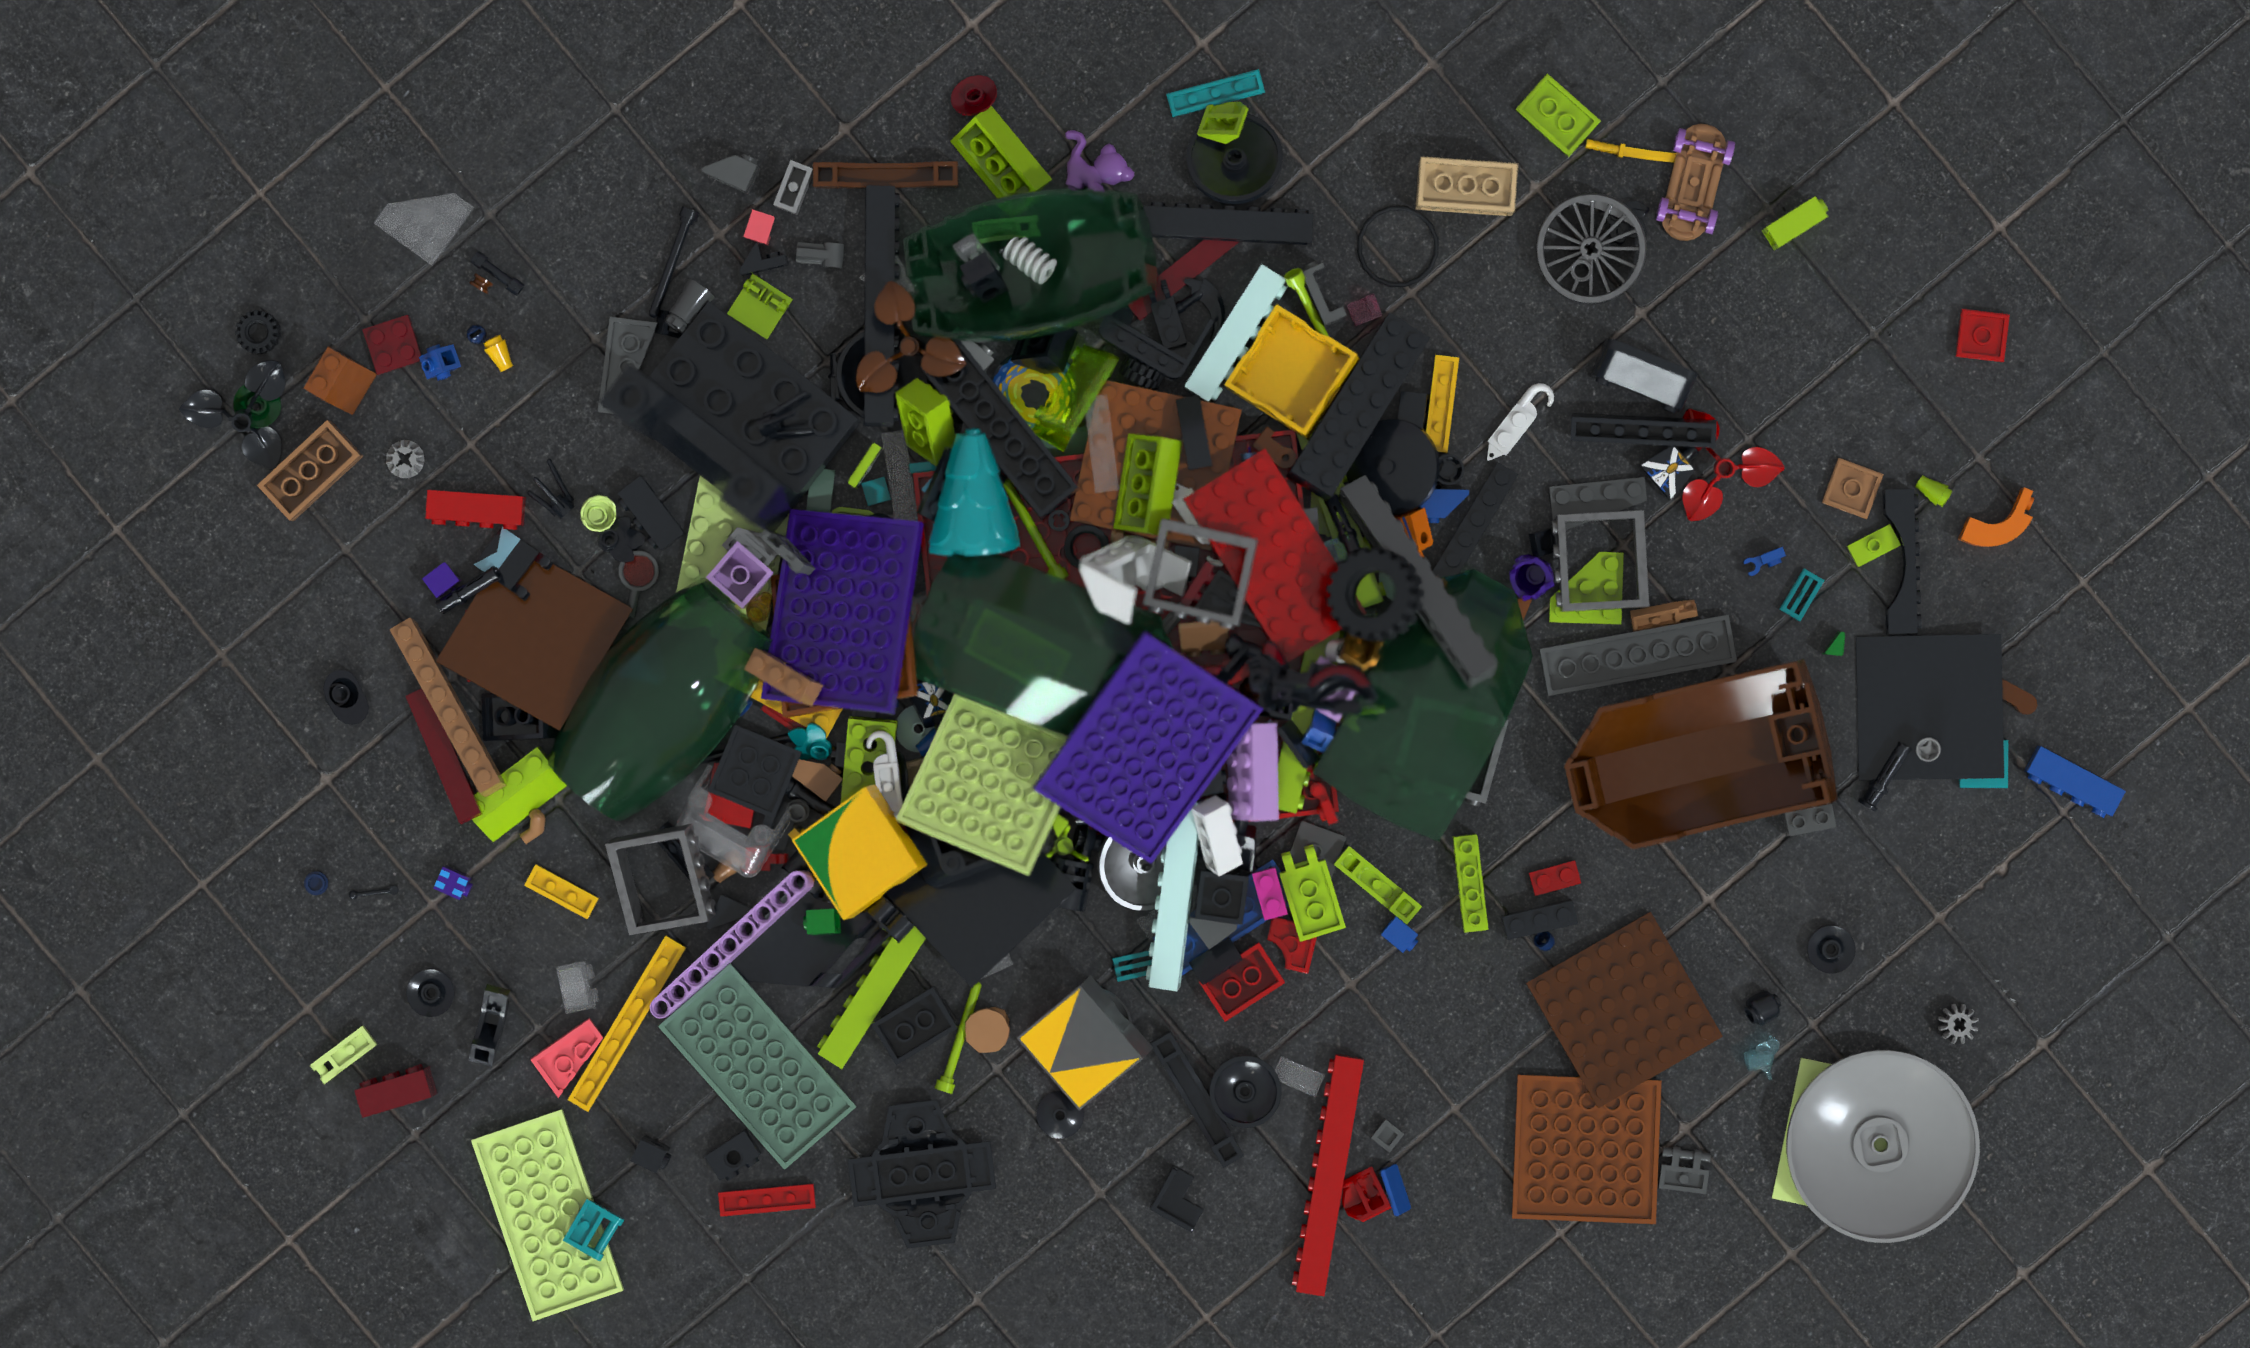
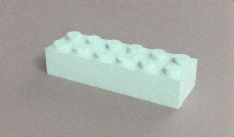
[1184,264,1287,402]

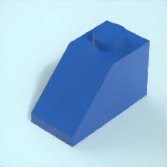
[1420,489,1469,523]

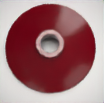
[951,75,997,116]

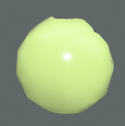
[580,495,616,532]

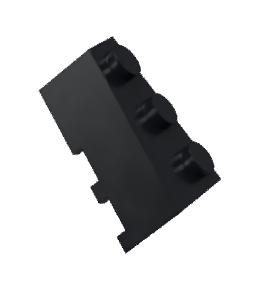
[1195,570,1262,628]

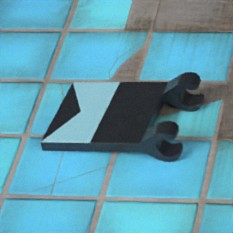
[473,527,553,601]

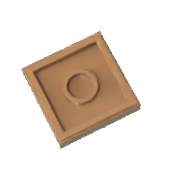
[1821,458,1884,519]

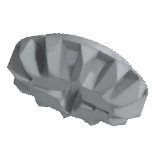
[386,440,425,478]

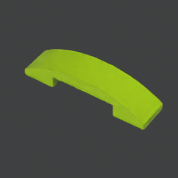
[1334,845,1422,924]

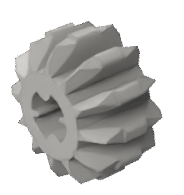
[1938,1004,1979,1044]

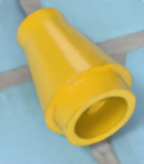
[483,335,513,372]

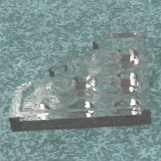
[374,193,475,266]

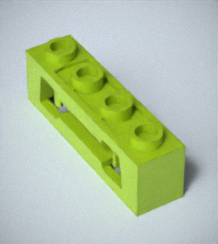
[1452,833,1489,933]

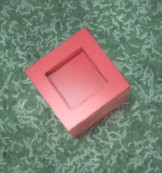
[744,209,775,246]

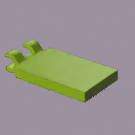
[1279,844,1346,942]

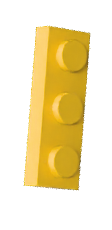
[524,864,599,919]

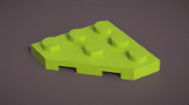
[1549,552,1624,624]

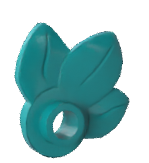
[788,723,832,760]

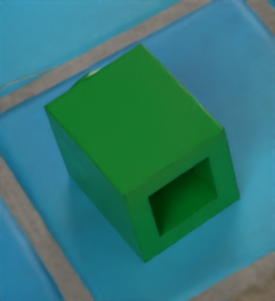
[803,909,841,935]

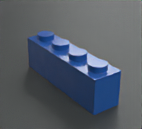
[2024,746,2126,818]

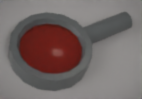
[619,551,659,618]

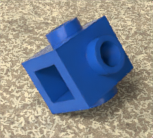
[419,344,461,381]

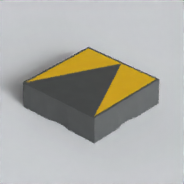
[1017,975,1153,1111]

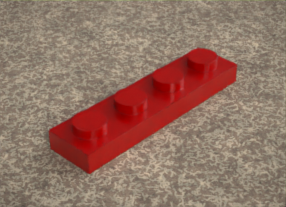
[718,1183,816,1217]

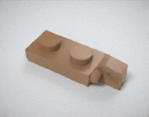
[1630,600,1698,632]

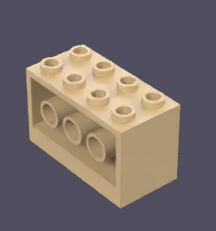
[1415,157,1518,216]

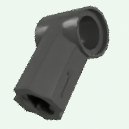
[796,242,845,269]

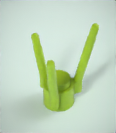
[1046,825,1089,862]

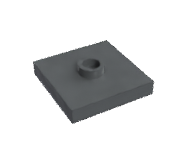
[1290,820,1347,879]

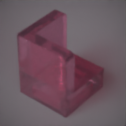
[1347,293,1383,327]

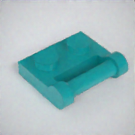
[563,1198,625,1261]

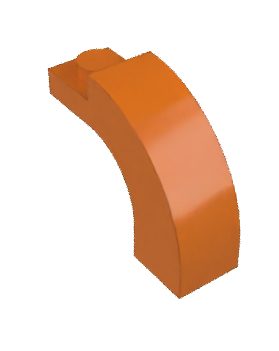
[1958,487,2034,547]

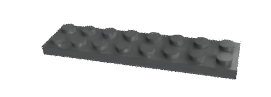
[1539,615,1737,696]

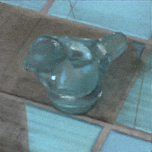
[1744,1035,1780,1080]

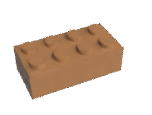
[257,420,363,521]

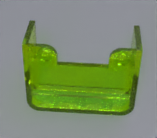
[1032,345,1120,452]

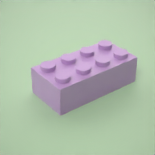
[1226,722,1279,821]

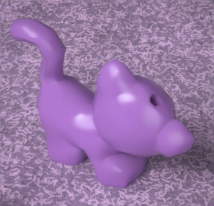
[1065,130,1135,200]

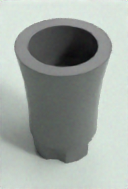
[664,279,715,334]

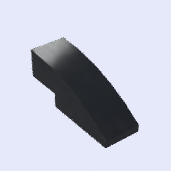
[1176,395,1213,471]

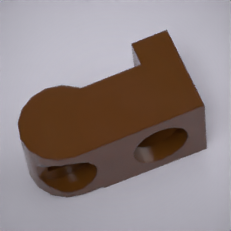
[1252,427,1296,468]
[2002,679,2037,714]

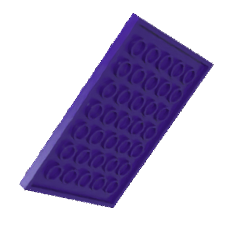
[761,509,924,714]
[1033,631,1263,864]

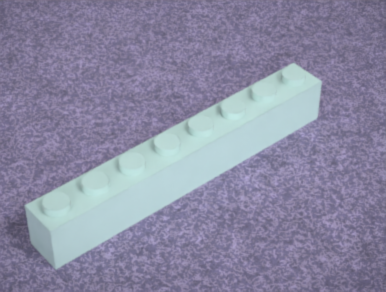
[1146,799,1204,991]

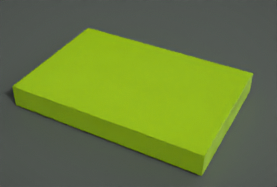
[1515,73,1601,157]

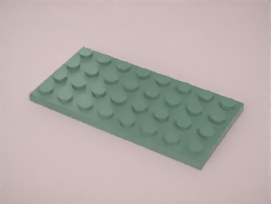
[658,963,857,1170]

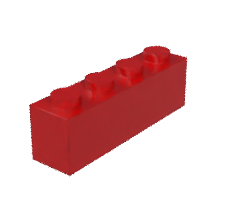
[425,490,526,530]

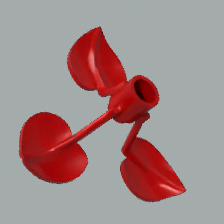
[1682,409,1785,521]

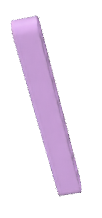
[650,870,814,1019]

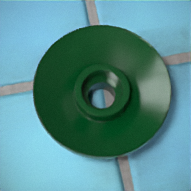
[233,384,281,428]

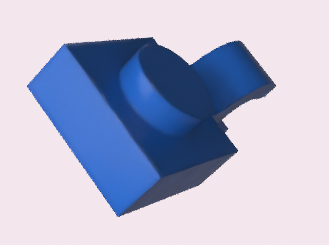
[1743,547,1786,576]

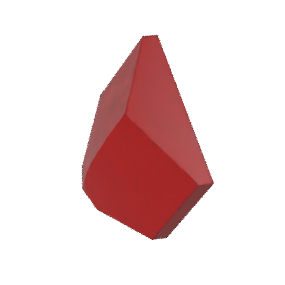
[1342,1166,1392,1222]

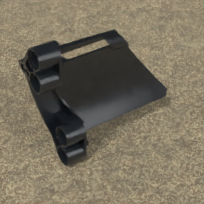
[731,850,915,988]

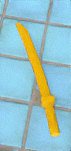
[1585,139,1676,163]

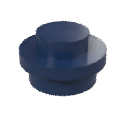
[304,871,328,895]

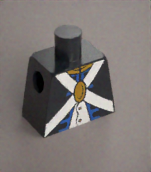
[1639,446,1699,500]
[909,675,953,732]

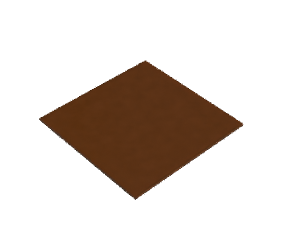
[436,561,633,731]

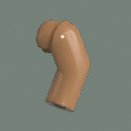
[520,809,546,844]

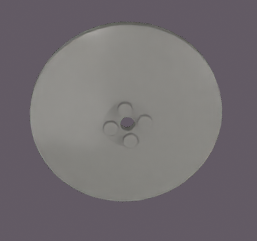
[1786,1050,1980,1243]

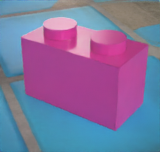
[1252,866,1288,920]

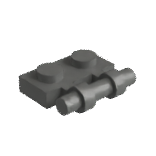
[1658,1146,1711,1194]

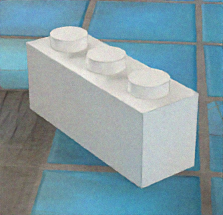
[1192,796,1243,876]

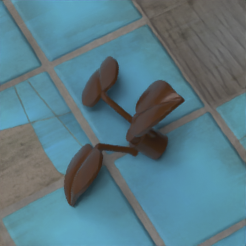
[856,281,966,392]

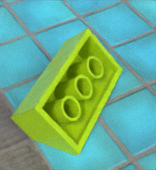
[950,106,1052,214]
[1113,433,1182,535]
[472,746,569,842]

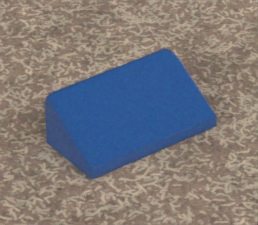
[1380,1164,1411,1216]

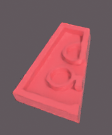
[531,1017,603,1098]

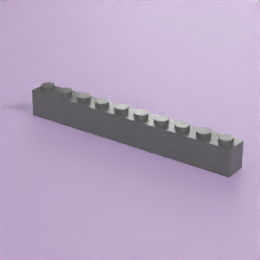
[1339,475,1497,688]

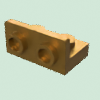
[1339,631,1385,672]

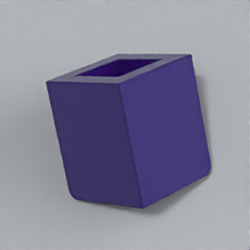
[422,562,462,598]

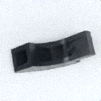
[469,984,510,1067]

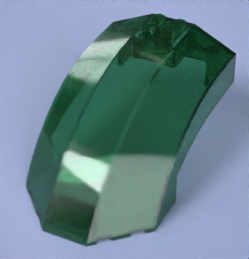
[913,553,1173,736]
[1313,569,1533,841]

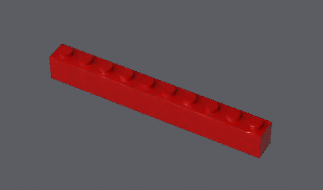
[1292,1054,1364,1297]

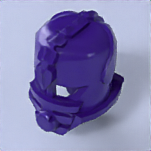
[1510,554,1555,601]

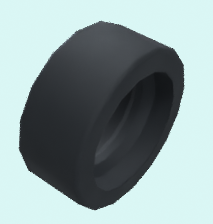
[1064,525,1109,569]

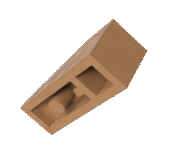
[793,759,843,802]

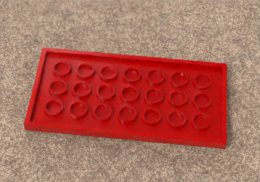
[1182,449,1367,662]

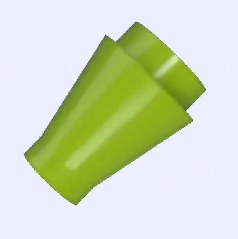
[1915,475,1953,507]

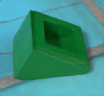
[1822,632,1845,656]

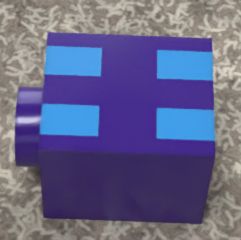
[433,866,473,900]

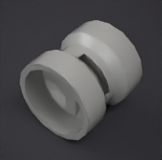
[1916,737,1941,762]

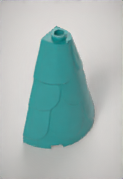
[929,428,1020,556]

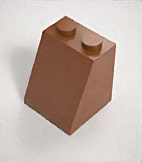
[304,347,377,415]

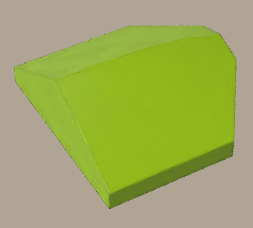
[1197,102,1249,144]

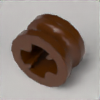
[469,273,493,294]

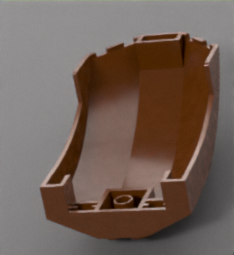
[1564,659,1837,849]

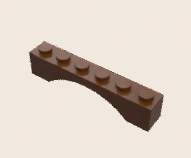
[813,161,959,189]

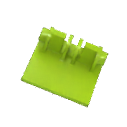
[727,273,793,339]

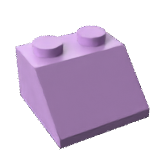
[706,541,774,609]

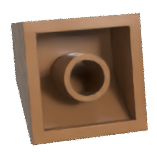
[1179,620,1229,657]

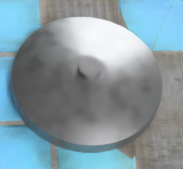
[1097,836,1167,910]

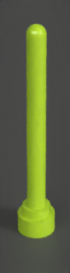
[1284,268,1329,336]
[1003,479,1069,585]
[934,982,981,1094]

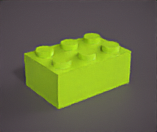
[895,378,956,467]

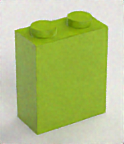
[1761,196,1828,250]

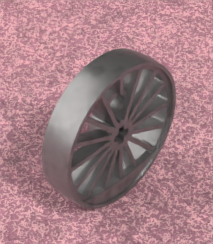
[1537,193,1647,303]

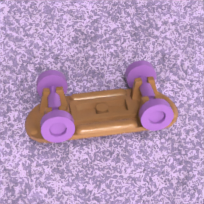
[1656,124,1735,241]

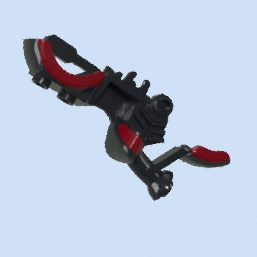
[1202,633,1378,716]

